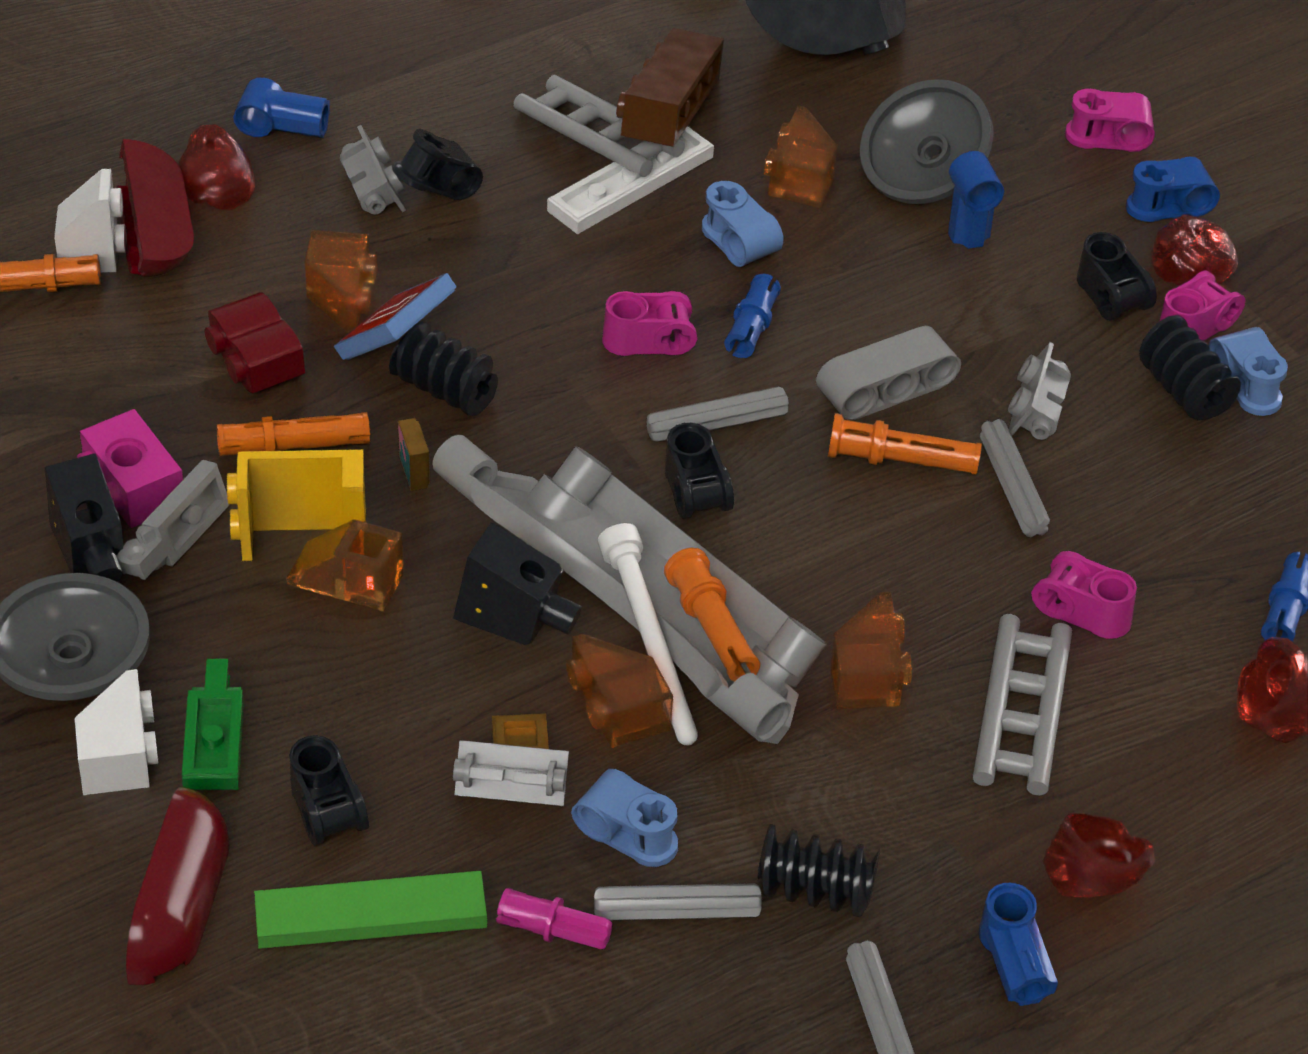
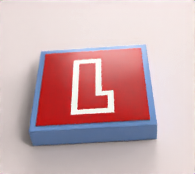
[334,273,457,360]

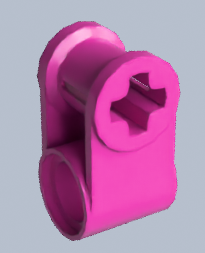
[1065,88,1155,152]
[1160,271,1246,340]
[602,291,697,356]
[1031,551,1137,639]

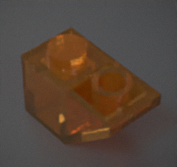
[764,106,837,208]
[305,230,377,333]
[287,519,403,612]
[830,592,912,709]
[566,634,673,748]

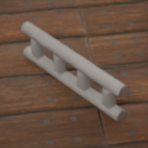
[514,75,685,177]
[973,614,1072,796]

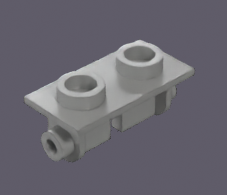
[340,125,406,214]
[1008,342,1071,440]
[453,740,569,806]

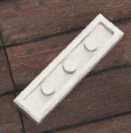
[547,126,714,234]

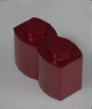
[204,292,305,394]

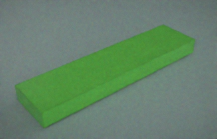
[254,871,487,949]

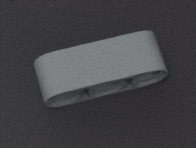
[816,326,961,420]

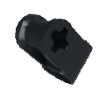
[392,129,483,200]
[1077,232,1157,321]
[665,422,734,519]
[289,735,369,846]

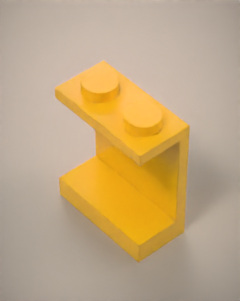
[227,449,366,561]

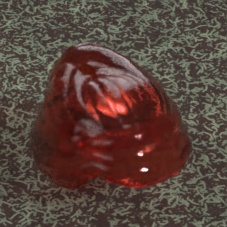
[178,124,256,210]
[1151,214,1238,285]
[1237,637,1308,744]
[1043,813,1155,897]

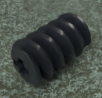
[1139,315,1241,420]
[389,321,498,416]
[758,824,880,917]

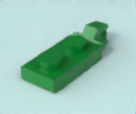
[182,659,244,790]

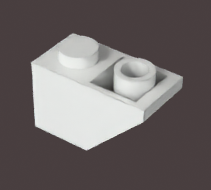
[55,169,127,272]
[75,669,158,795]

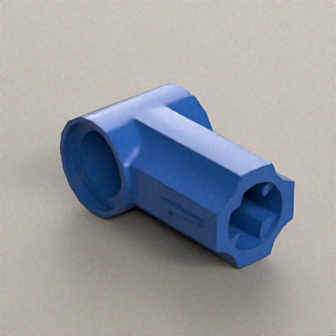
[233,78,330,138]
[948,151,1004,249]
[979,883,1058,1006]

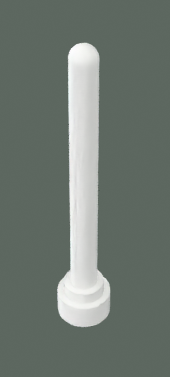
[598,523,698,745]

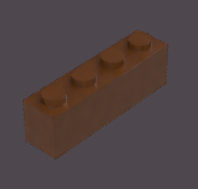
[616,28,724,147]

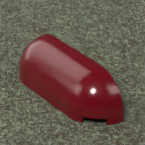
[117,139,194,277]
[126,786,229,985]

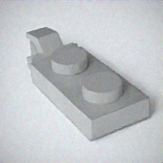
[116,460,230,580]

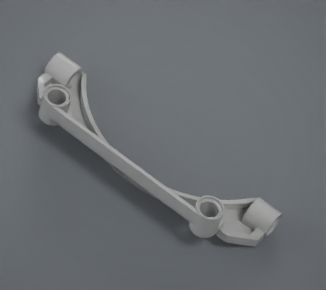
[432,435,827,744]

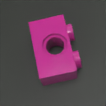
[77,409,183,528]

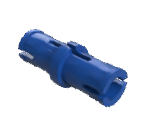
[724,274,781,358]
[1261,552,1308,647]

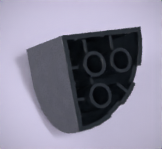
[745,0,906,55]

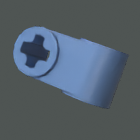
[702,181,783,267]
[1208,327,1288,416]
[571,769,678,867]

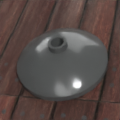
[860,79,994,204]
[0,573,150,701]

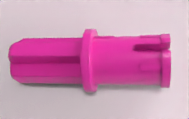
[496,888,612,949]

